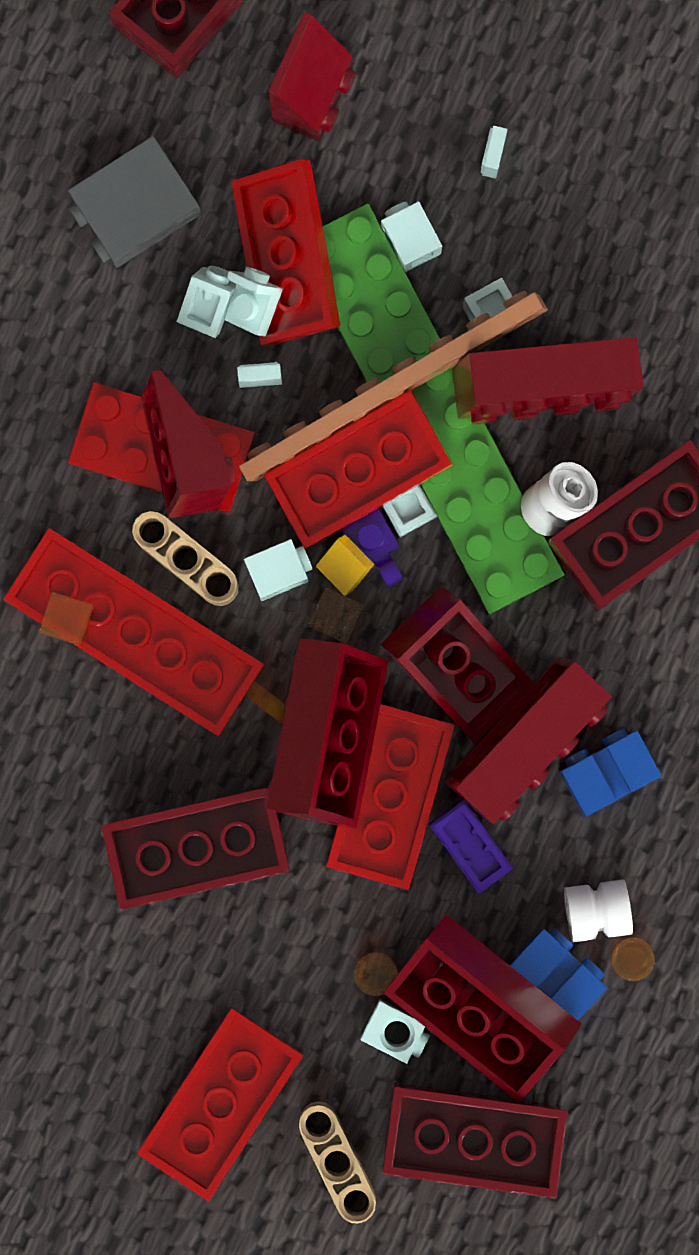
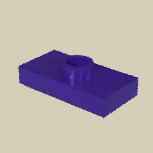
[428,799,513,894]

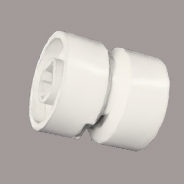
[521,462,598,536]
[564,879,633,942]

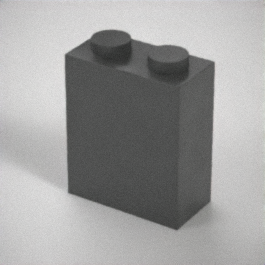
[67,136,201,268]

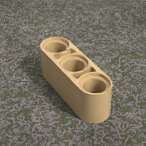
[132,511,239,606]
[299,1101,376,1224]

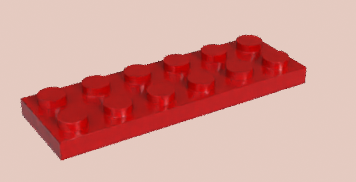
[3,528,265,737]

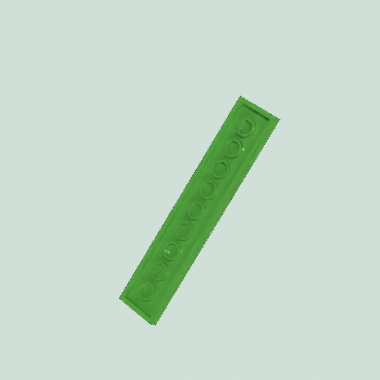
[323,204,564,615]

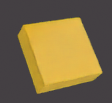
[316,535,375,596]

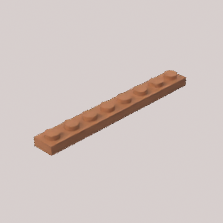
[239,291,548,481]

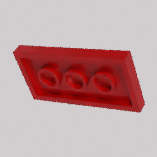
[231,159,341,346]
[68,383,255,514]
[264,390,454,549]
[326,704,455,890]
[137,1007,304,1202]

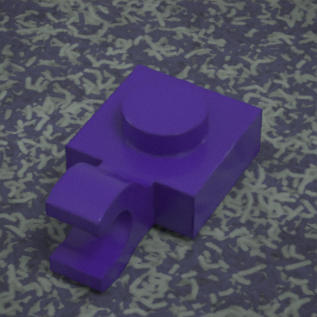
[342,510,403,588]

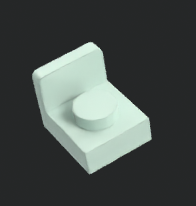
[177,266,236,338]
[224,267,283,336]

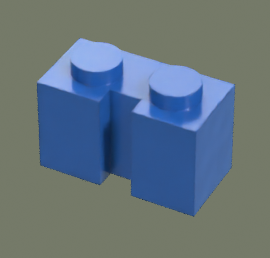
[559,728,662,817]
[508,928,607,1020]

